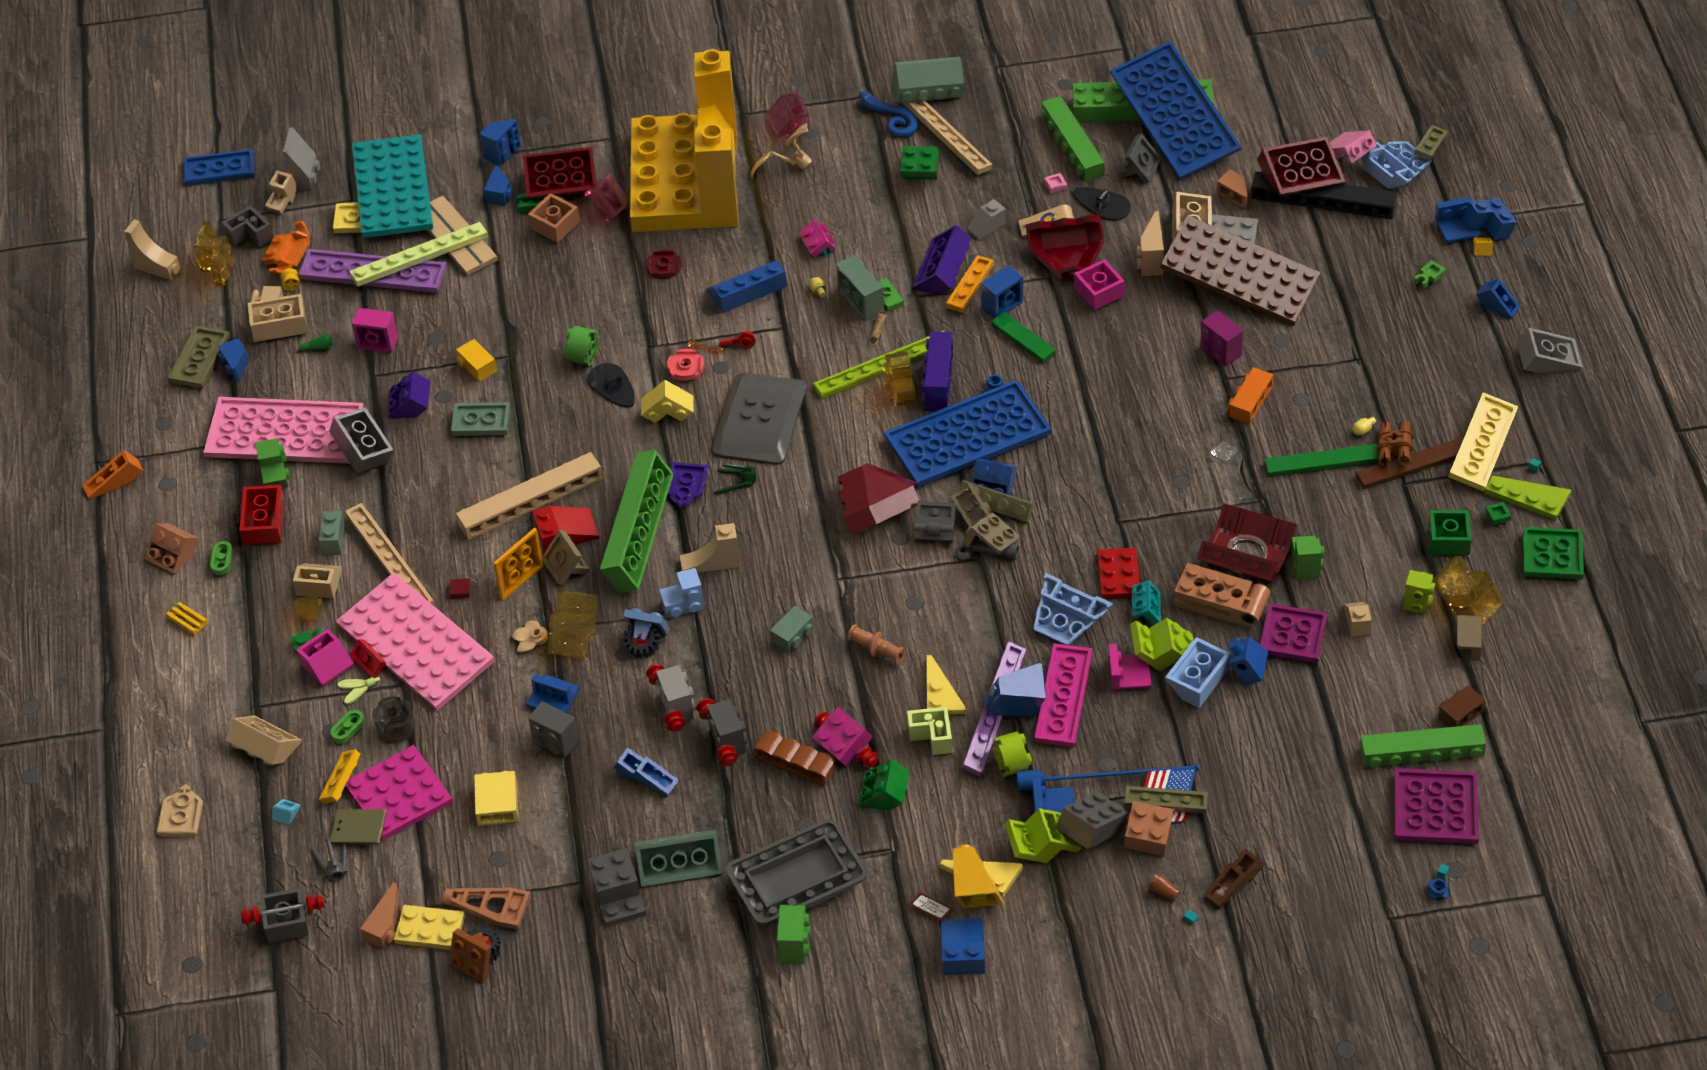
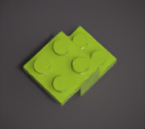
[1130,618,1193,671]
[1004,808,1082,864]

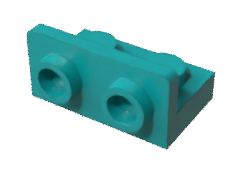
[1132,580,1161,625]

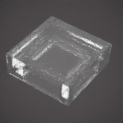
[1211,441,1238,465]

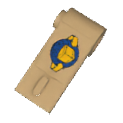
[1019,205,1074,238]

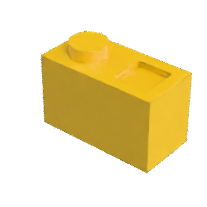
[456,339,497,382]

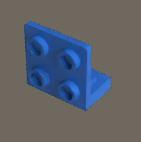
[1435,197,1480,243]
[1032,778,1075,813]

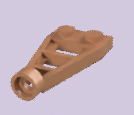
[443,888,531,930]

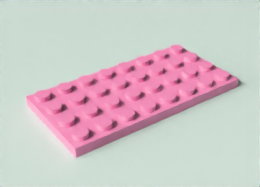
[203,397,364,464]
[336,572,496,711]

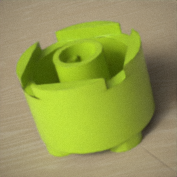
[992,731,1033,777]

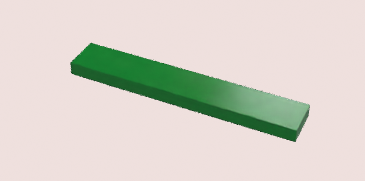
[1265,444,1379,477]

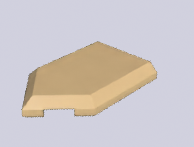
[156,784,203,837]

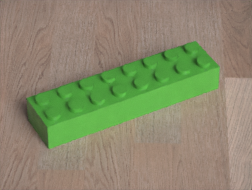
[1073,79,1214,122]
[600,450,674,593]

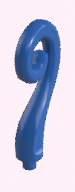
[858,91,918,138]

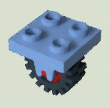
[623,608,670,658]

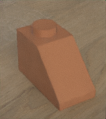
[1217,169,1247,209]

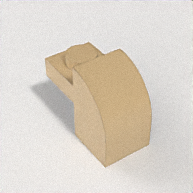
[265,170,296,214]

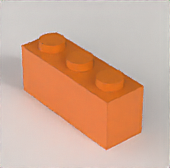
[1228,367,1274,424]

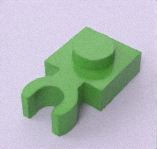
[1414,260,1446,289]

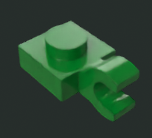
[290,628,324,655]

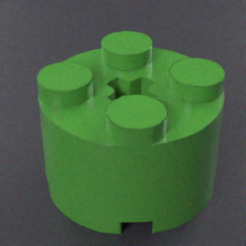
[563,326,599,366]

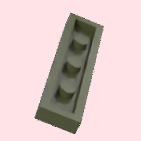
[959,480,1034,522]
[1125,786,1208,814]

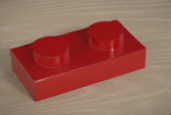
[349,639,386,678]

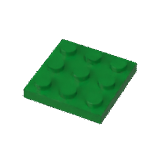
[1523,527,1584,580]

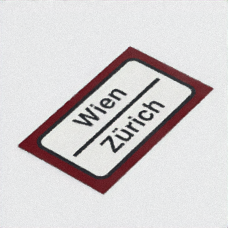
[909,892,953,921]

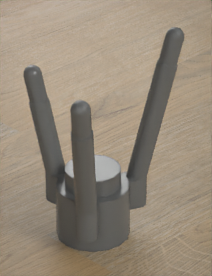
[311,837,348,881]

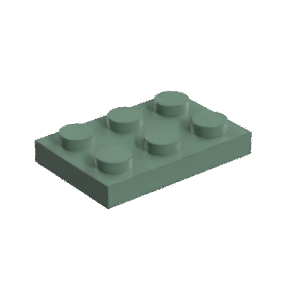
[451,402,511,436]

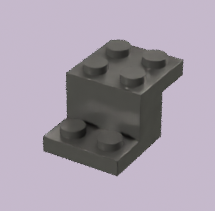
[587,848,646,927]

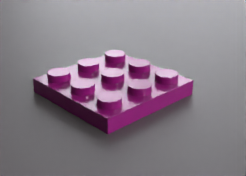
[1260,603,1328,663]

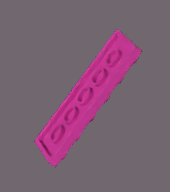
[1035,644,1093,748]

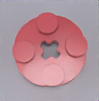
[667,349,704,381]

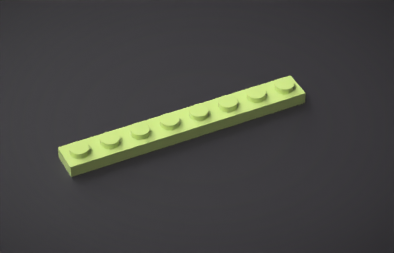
[350,222,488,287]

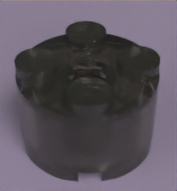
[372,696,415,744]

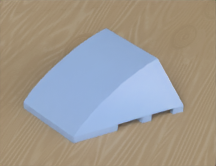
[1361,141,1431,189]
[1033,573,1113,645]

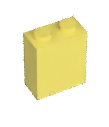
[474,771,519,826]

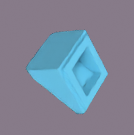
[272,799,300,825]

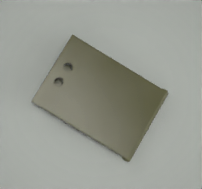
[330,809,387,844]

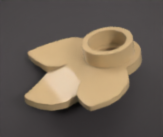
[511,621,548,653]

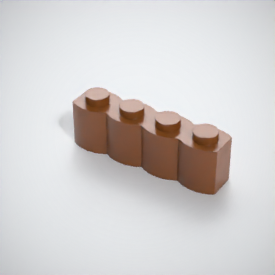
[754,731,837,785]

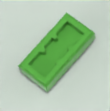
[878,278,904,311]

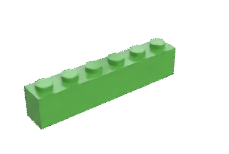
[1040,96,1105,181]
[1359,724,1486,767]

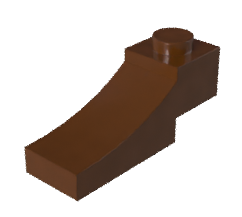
[1204,848,1265,908]

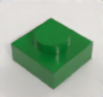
[1485,502,1511,525]

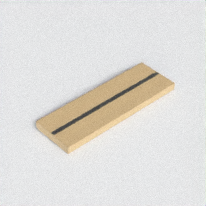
[427,196,498,276]

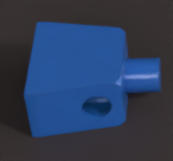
[1228,637,1268,685]

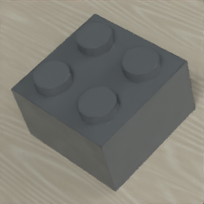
[528,701,579,758]

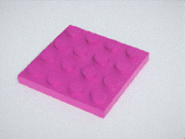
[345,745,453,841]

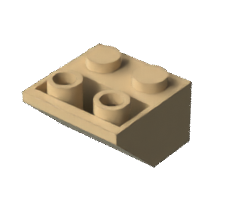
[293,563,342,598]

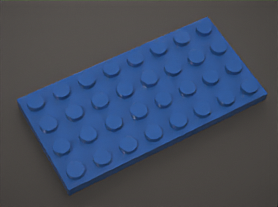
[1110,40,1241,180]
[884,380,1052,487]

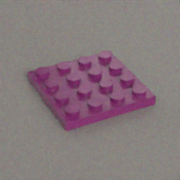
[1394,768,1479,844]

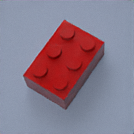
[239,485,285,545]

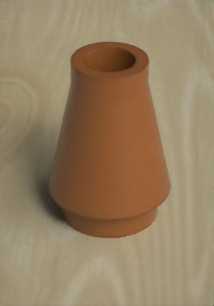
[1148,874,1181,901]

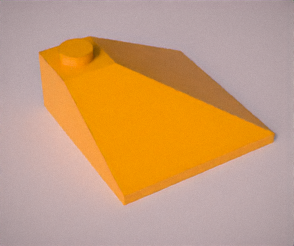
[493,528,544,601]

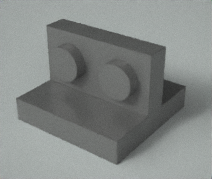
[1119,133,1162,184]

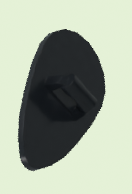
[1073,187,1131,221]
[588,363,635,408]

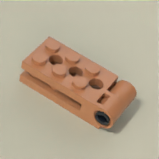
[1174,563,1271,628]

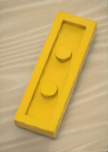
[319,749,361,804]

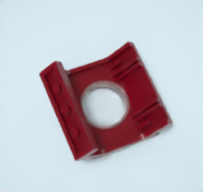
[1197,503,1298,581]

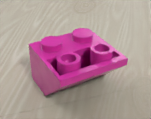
[296,629,354,686]

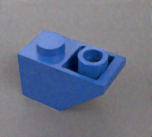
[218,338,249,382]

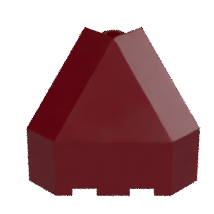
[1025,214,1104,281]
[838,463,921,535]

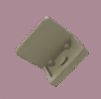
[962,513,1019,553]

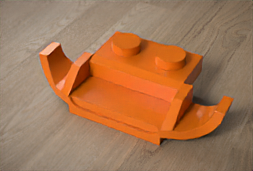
[262,221,310,275]

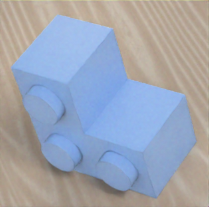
[659,568,704,619]

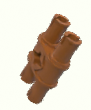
[1377,420,1413,466]

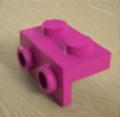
[799,219,836,257]

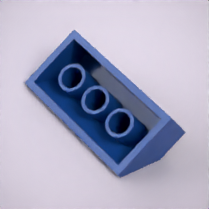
[706,260,787,313]

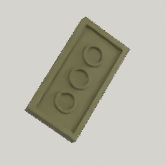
[168,326,230,389]

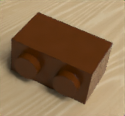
[1438,685,1485,727]

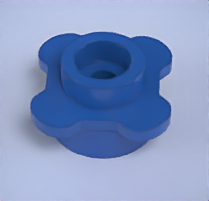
[985,375,1004,391]
[1427,879,1449,899]

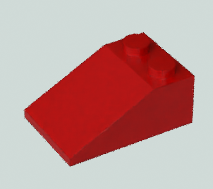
[532,506,600,553]

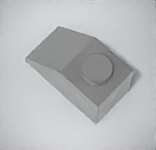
[967,199,1006,240]

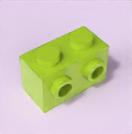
[1403,570,1436,614]

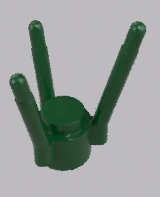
[714,463,756,494]

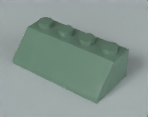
[890,57,964,103]
[635,829,723,887]

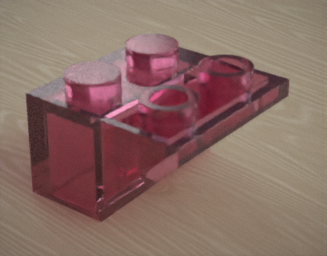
[766,91,810,137]
[585,173,630,221]

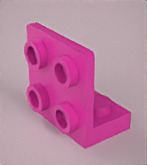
[1108,644,1151,690]

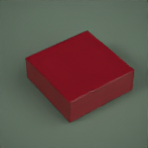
[450,578,470,598]

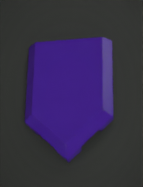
[667,462,709,508]

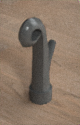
[955,540,1019,560]

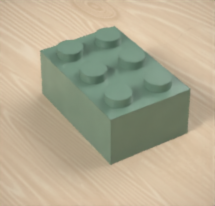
[836,255,885,321]

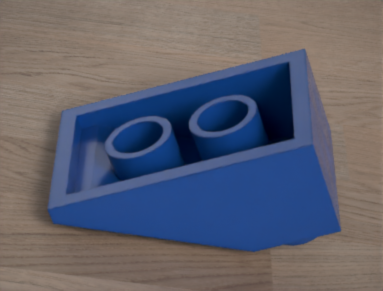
[941,918,985,975]

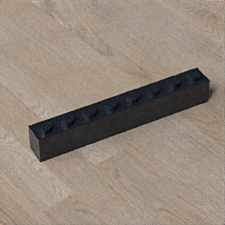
[1251,171,1397,219]

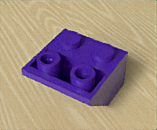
[388,371,430,418]

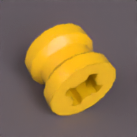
[280,268,300,291]

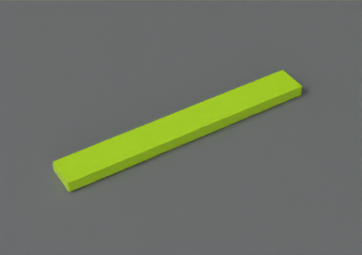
[813,330,945,399]

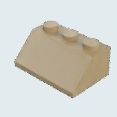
[1172,192,1212,243]
[248,294,308,342]
[225,716,302,766]

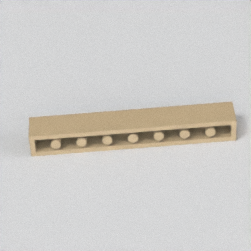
[456,452,603,540]

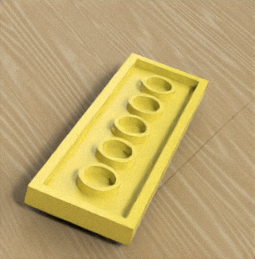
[1448,392,1518,491]

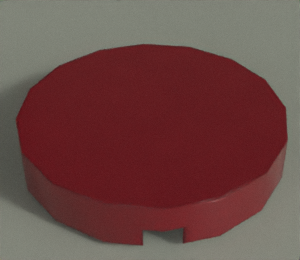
[646,249,682,279]

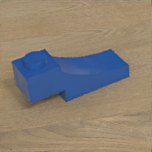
[613,748,678,797]

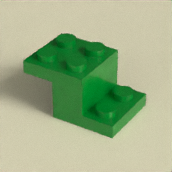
[900,146,939,179]

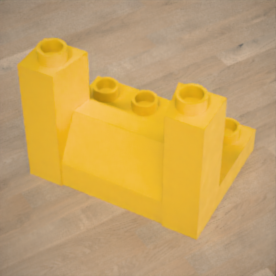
[630,49,738,232]

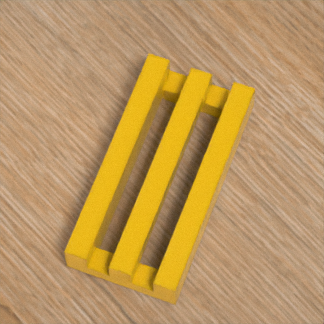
[166,601,208,636]

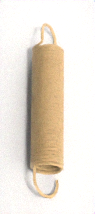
[869,311,886,345]

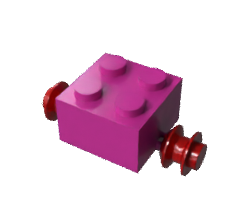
[812,707,878,769]

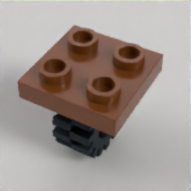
[449,928,501,983]

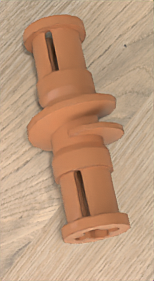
[847,624,906,664]

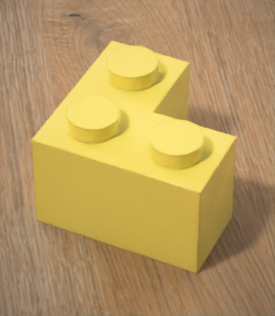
[641,380,693,423]

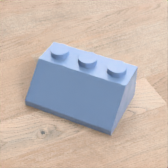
[1165,637,1231,708]

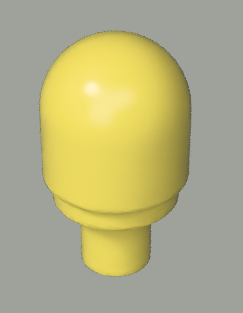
[809,277,827,298]
[1352,417,1376,436]

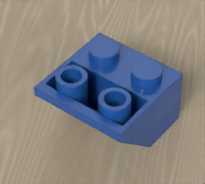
[479,119,521,166]
[972,459,1017,495]

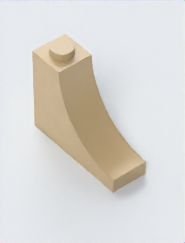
[124,220,180,280]
[680,523,740,573]

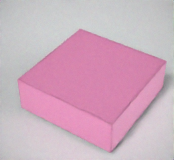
[1044,173,1067,193]

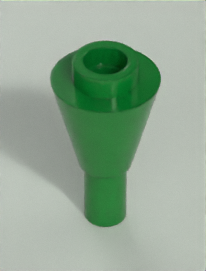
[299,332,333,351]

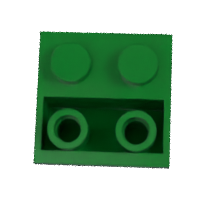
[858,759,909,810]

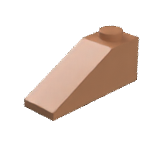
[360,882,400,949]

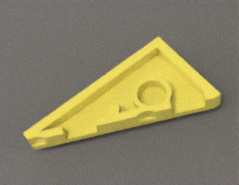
[927,655,966,715]
[940,860,1023,898]

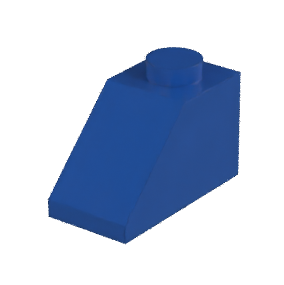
[484,166,513,206]
[1476,279,1520,318]

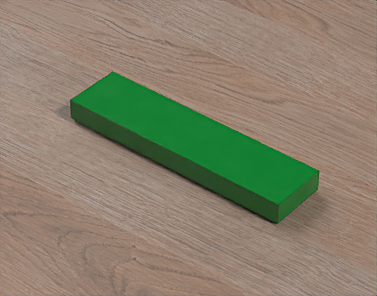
[991,312,1056,363]

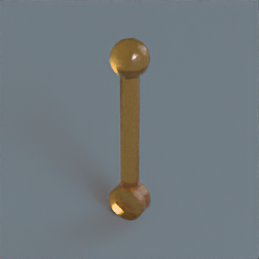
[688,339,723,354]

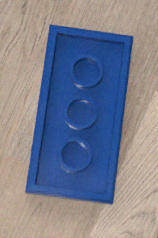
[184,149,255,186]

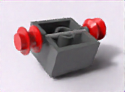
[696,699,748,767]
[240,888,325,943]

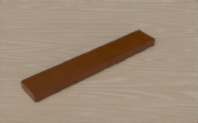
[1356,438,1462,489]

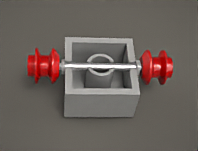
[646,664,696,732]

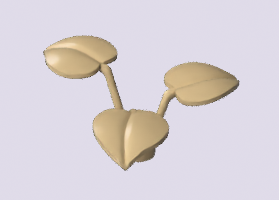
[750,123,812,179]

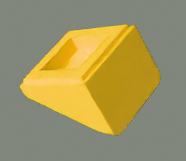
[1473,238,1493,256]

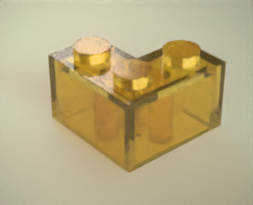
[883,351,916,407]

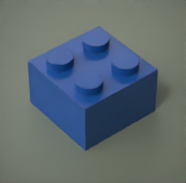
[981,265,1023,319]

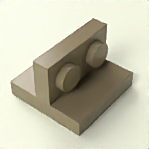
[542,530,589,585]

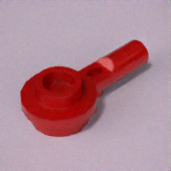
[719,331,756,349]

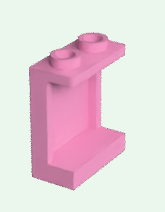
[1330,130,1376,163]

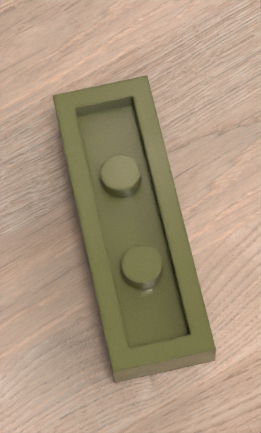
[1413,125,1448,162]

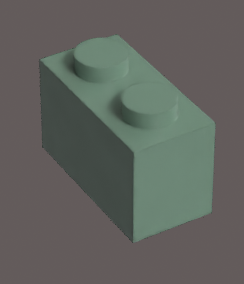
[319,511,345,555]
[770,606,814,653]

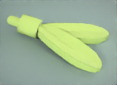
[337,677,380,705]

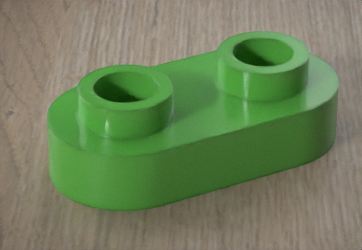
[210,541,233,575]
[331,710,365,744]

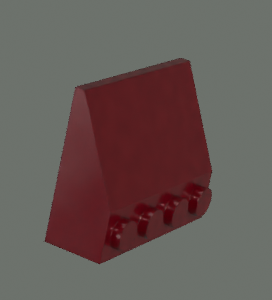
[1257,137,1346,196]
[522,147,597,199]

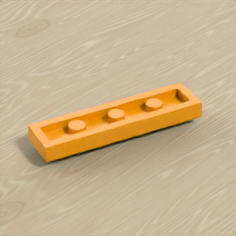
[946,255,994,313]

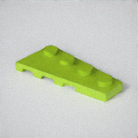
[1484,476,1571,521]

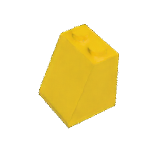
[953,845,1004,909]

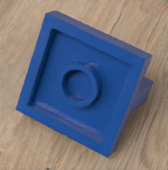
[526,674,580,713]

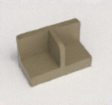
[1456,615,1481,660]

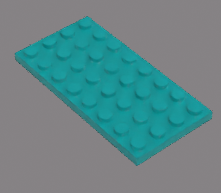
[352,134,433,238]

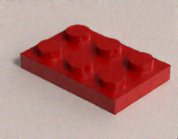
[1098,548,1140,599]

